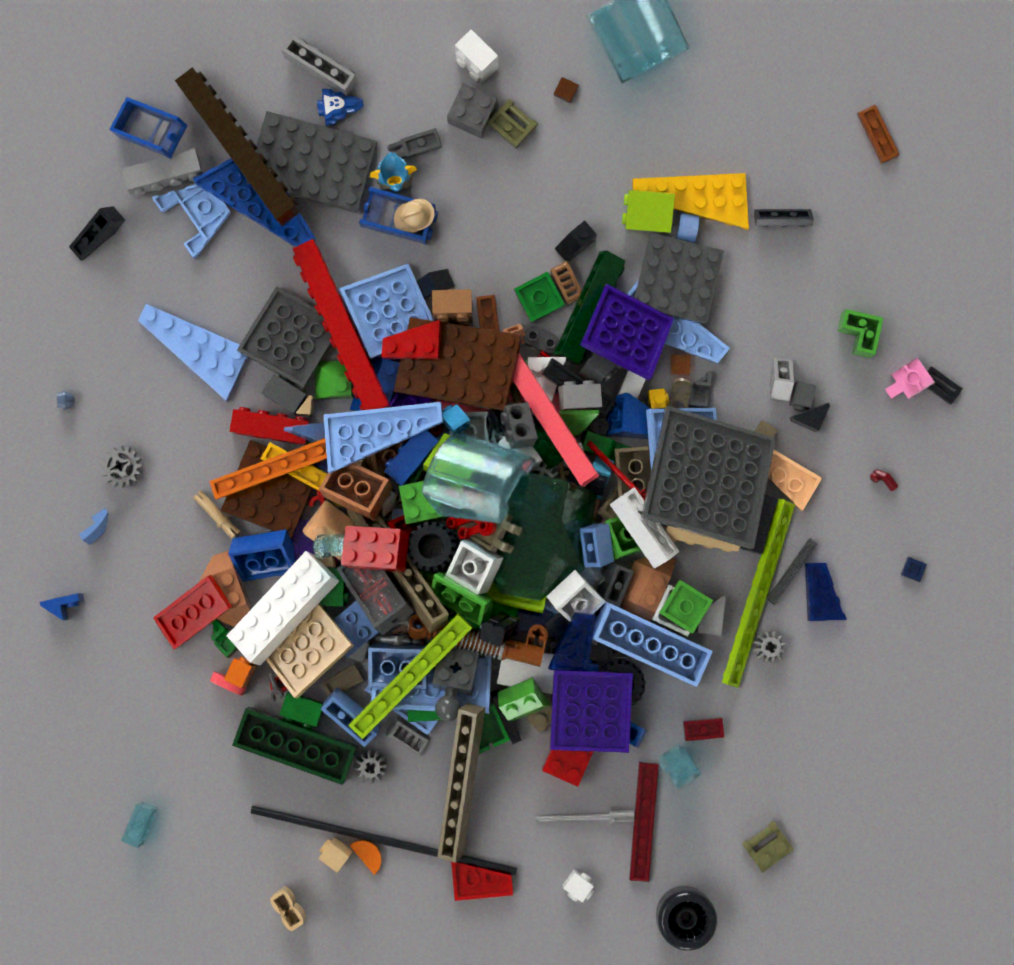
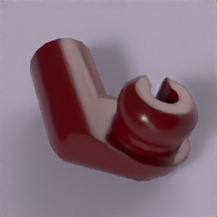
[870,469,898,491]

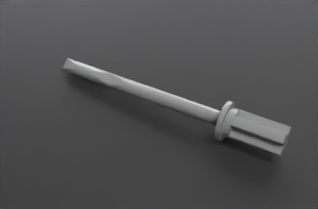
[536,809,634,825]

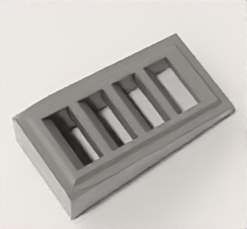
[386,718,430,756]

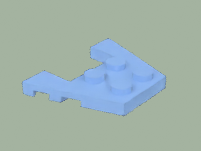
[152,184,231,259]

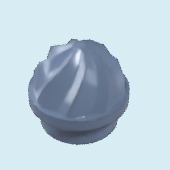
[57,391,75,410]

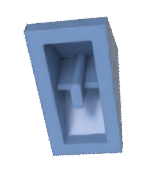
[675,212,700,243]

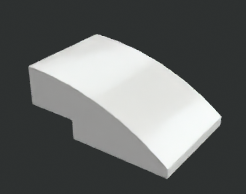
[497,653,563,694]

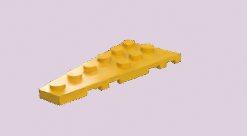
[632,173,749,230]

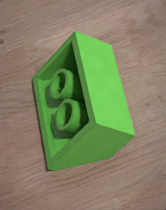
[431,571,495,626]

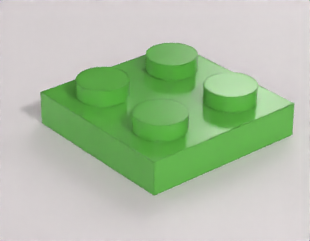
[659,580,713,634]

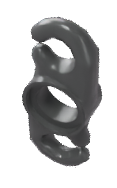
[375,633,423,646]

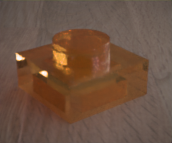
[670,354,691,375]

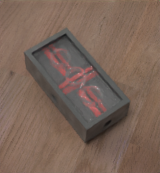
[337,565,415,635]

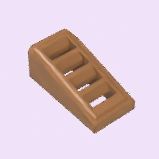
[550,261,582,305]

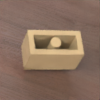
[318,836,353,873]

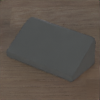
[349,641,372,662]

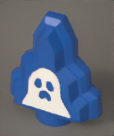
[317,89,364,126]

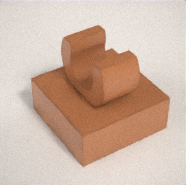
[502,324,525,344]

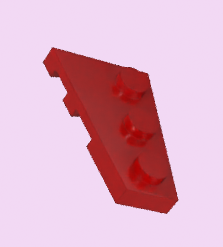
[381,320,442,359]
[451,862,513,901]

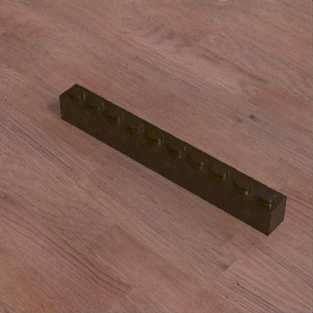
[175,67,300,226]

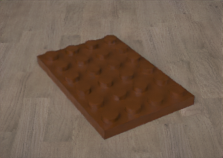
[394,317,522,411]

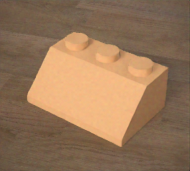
[302,500,356,561]

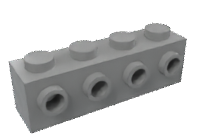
[282,35,357,96]
[121,148,203,197]

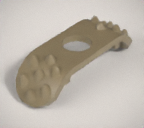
[669,378,692,408]

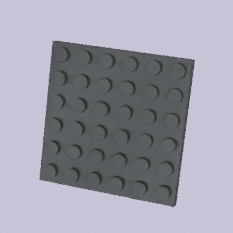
[641,406,776,549]

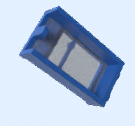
[109,97,188,159]
[359,186,438,245]

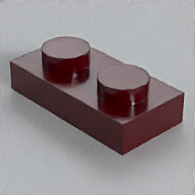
[683,718,725,741]

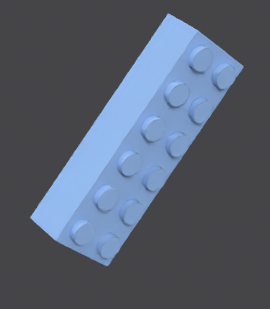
[588,602,713,687]

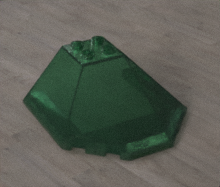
[480,470,597,601]

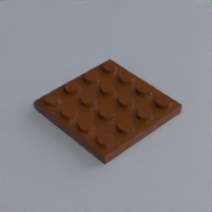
[220,440,321,539]

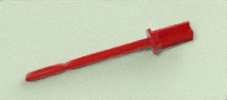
[587,441,646,501]

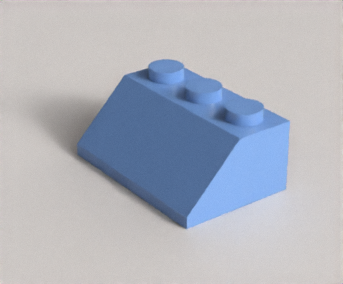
[368,643,430,689]

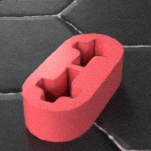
[210,671,247,696]

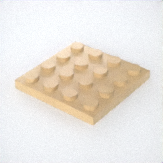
[266,603,354,698]

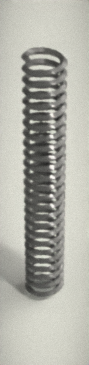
[767,538,817,605]

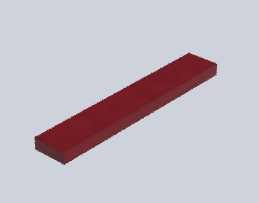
[629,762,659,882]

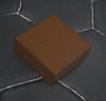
[553,77,579,103]

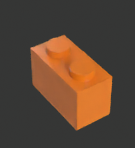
[224,656,258,688]

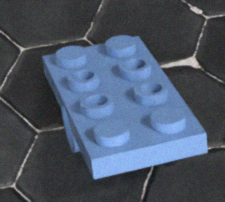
[334,600,380,659]

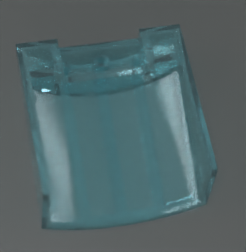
[585,0,689,84]
[422,432,536,523]

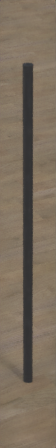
[250,806,517,875]

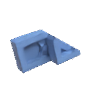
[79,508,109,545]

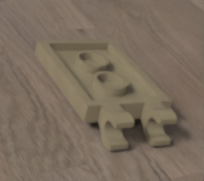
[456,495,523,554]

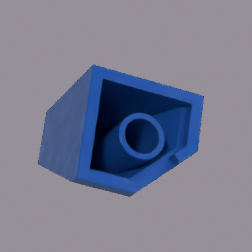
[605,393,651,439]

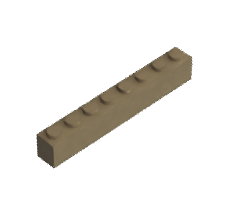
[347,508,449,633]
[437,703,486,863]

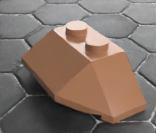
[199,550,252,627]
[621,557,676,622]

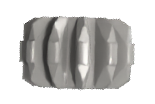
[753,631,786,663]
[354,750,388,784]

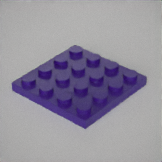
[580,284,674,380]
[550,670,633,753]

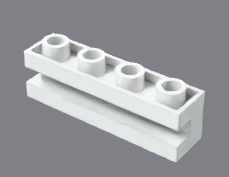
[610,487,679,568]

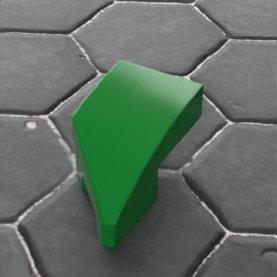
[211,619,238,658]

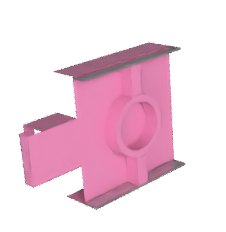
[885,357,935,400]

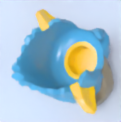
[370,152,417,192]

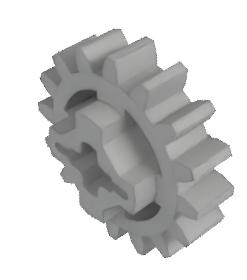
[100,446,143,488]

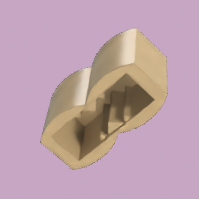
[270,886,306,931]

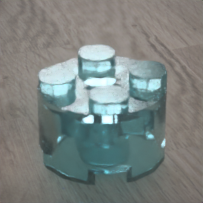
[658,742,702,790]

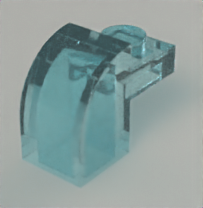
[313,534,345,559]

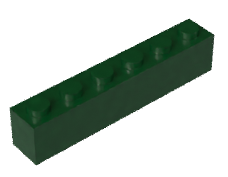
[553,250,626,364]

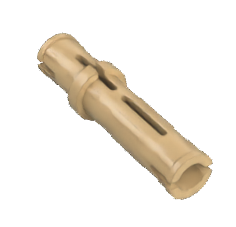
[193,490,241,540]

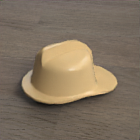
[394,199,435,233]

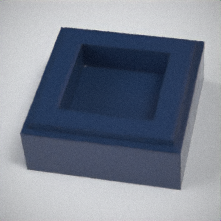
[901,557,927,582]

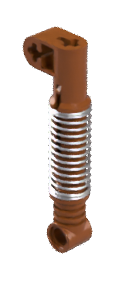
[408,614,548,667]

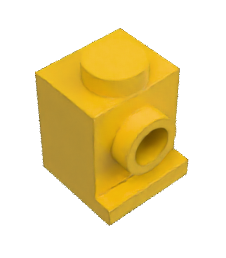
[647,388,669,409]

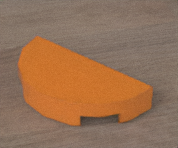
[349,840,382,875]

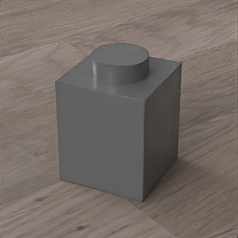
[789,381,816,412]

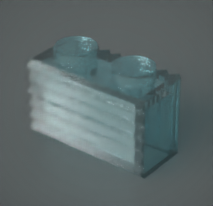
[121,802,158,848]

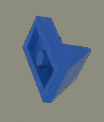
[40,593,84,620]

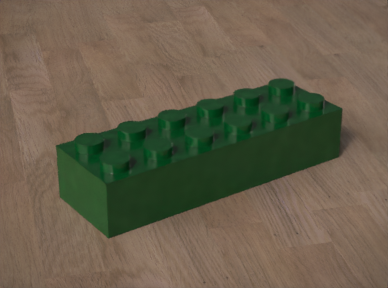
[232,707,358,785]

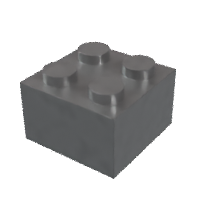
[447,83,497,139]

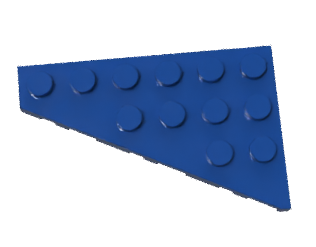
[193,144,316,247]

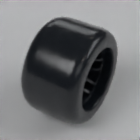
[656,886,717,951]

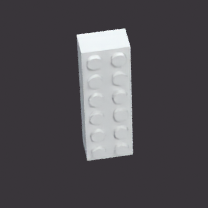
[227,551,339,665]

